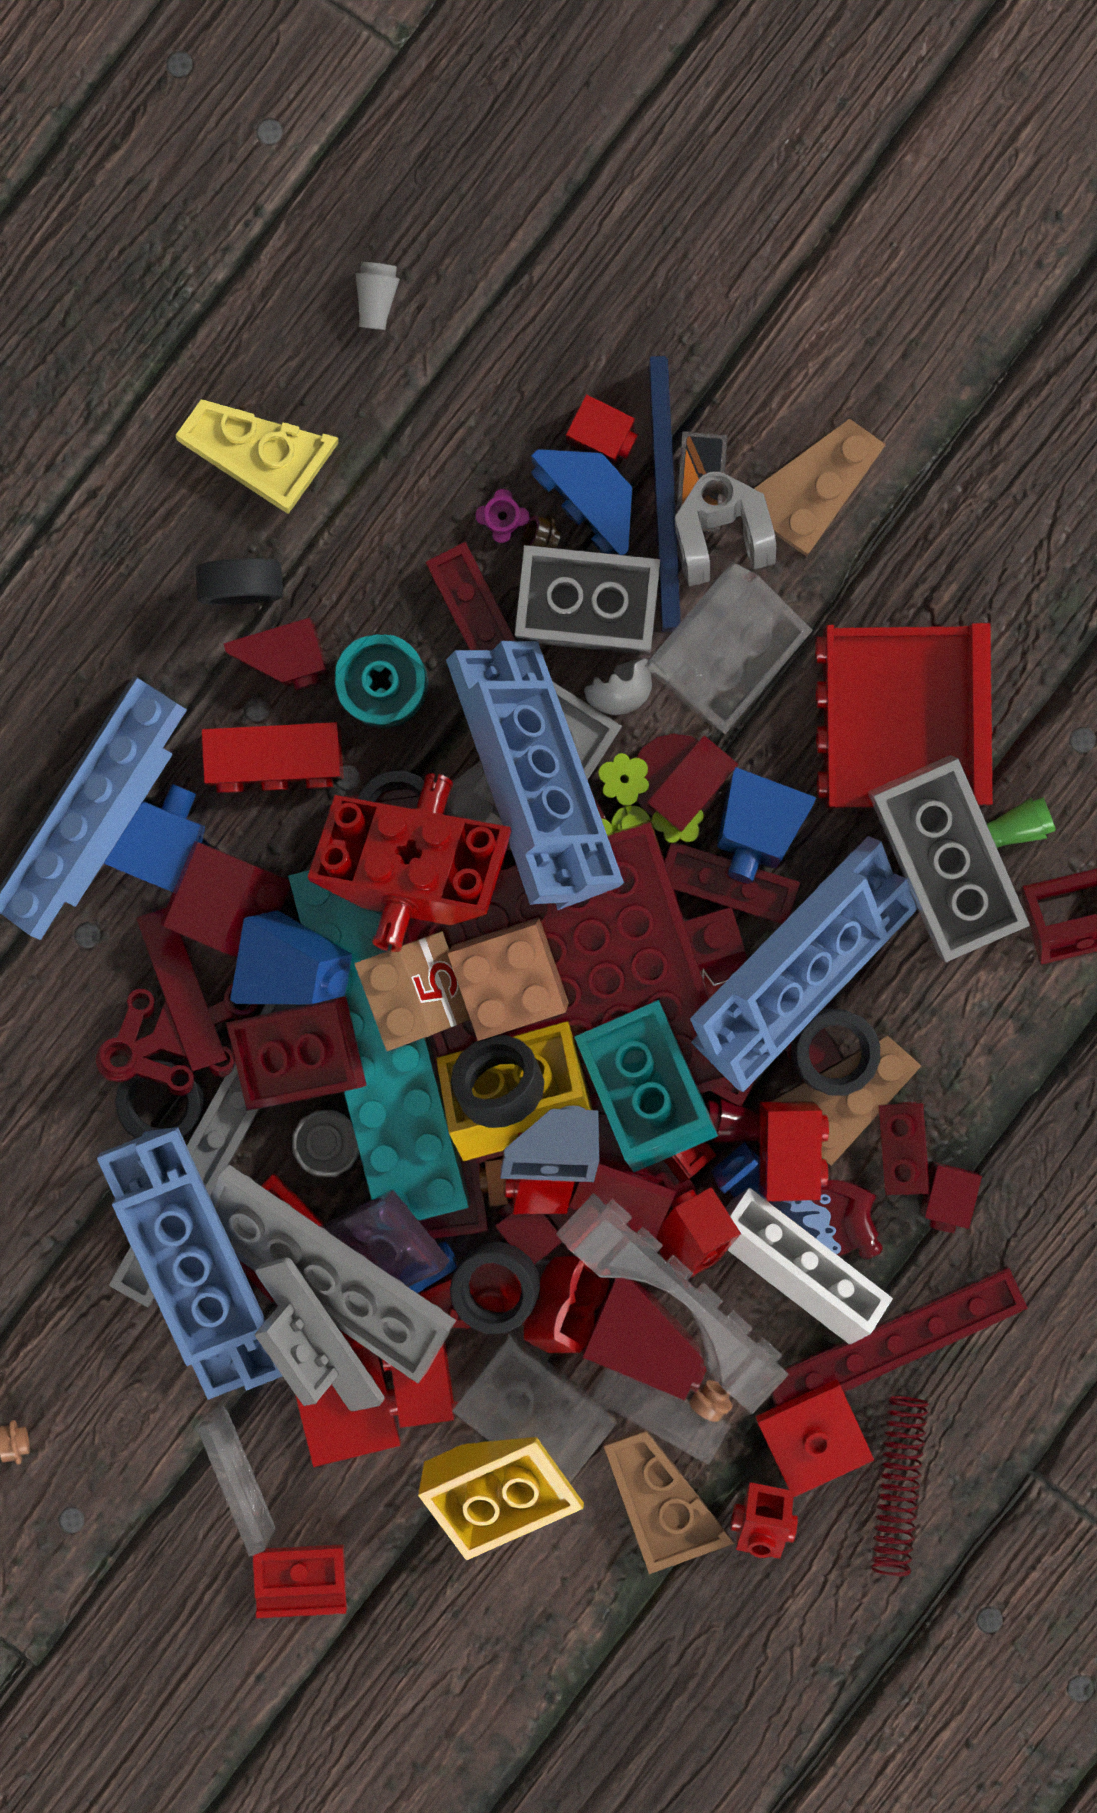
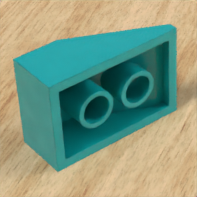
[575,1000,718,1172]

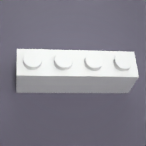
[726,1188,893,1344]

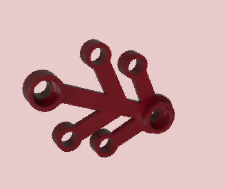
[96,984,260,1096]

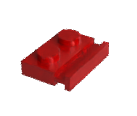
[253,1544,347,1618]

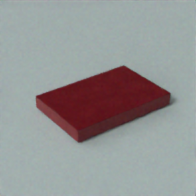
[226,996,367,1111]

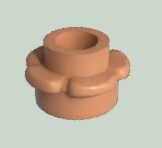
[689,1380,732,1422]
[0,1420,30,1465]

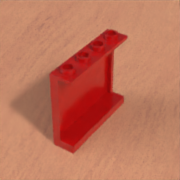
[815,623,993,808]

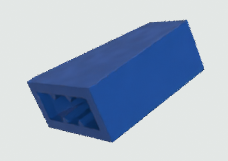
[230,910,352,1004]

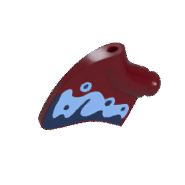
[768,1179,883,1260]

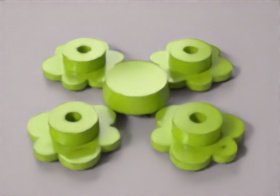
[598,753,704,843]

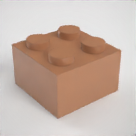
[448,917,569,1041]

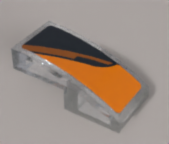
[676,432,727,533]

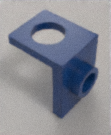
[711,1142,765,1199]

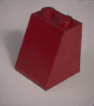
[583,1261,707,1401]

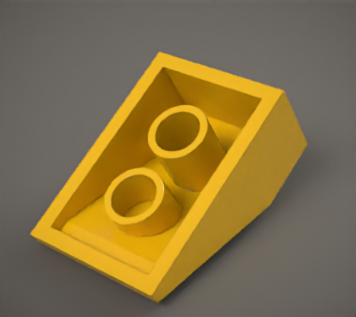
[418,1437,584,1560]

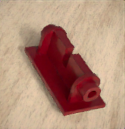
[879,1101,930,1195]

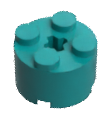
[335,634,428,729]

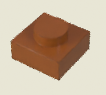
[479,1156,512,1206]

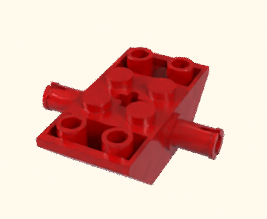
[308,773,512,952]

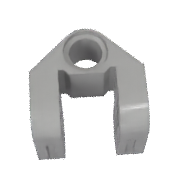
[675,472,776,587]

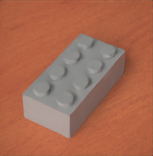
[868,755,1030,962]

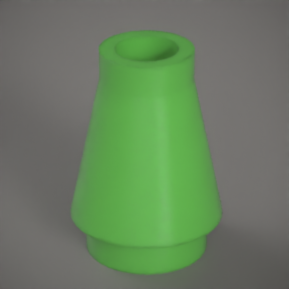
[986,797,1057,848]

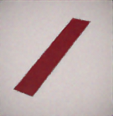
[136,908,227,1072]

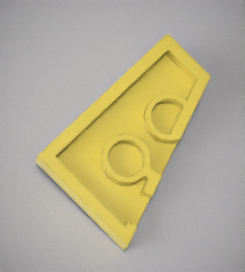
[176,399,338,514]

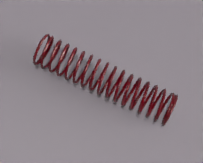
[870,1396,929,1576]

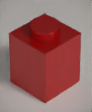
[566,394,638,466]

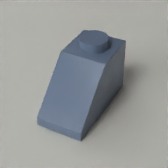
[500,1106,599,1182]

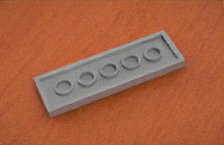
[210,1165,456,1383]

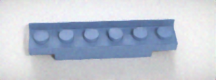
[446,641,624,910]
[0,676,187,940]
[690,836,917,1092]
[97,1127,282,1400]

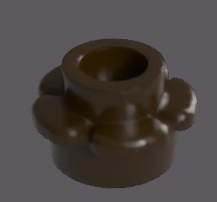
[522,515,560,549]

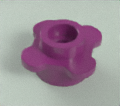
[476,489,529,543]

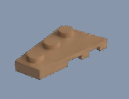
[754,419,886,557]
[769,1035,921,1166]
[603,1428,734,1574]

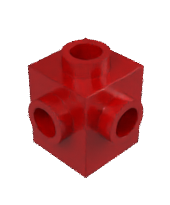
[730,1482,798,1559]

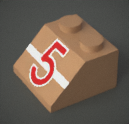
[354,932,470,1051]

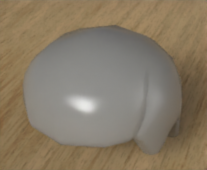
[584,658,652,715]
[292,1109,360,1178]

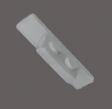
[254,1257,385,1411]

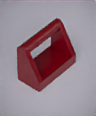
[1021,868,1097,965]

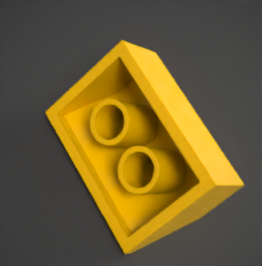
[436,1021,593,1161]

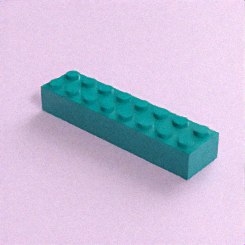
[288,870,471,1230]

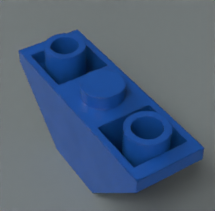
[531,449,632,556]

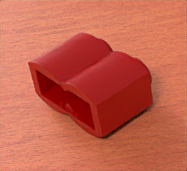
[524,1256,610,1353]

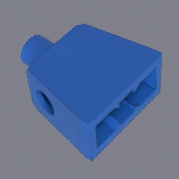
[717,767,816,884]
[103,784,205,892]

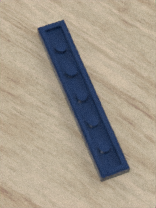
[648,356,681,633]

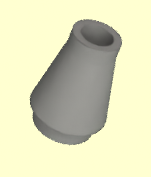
[355,262,400,330]

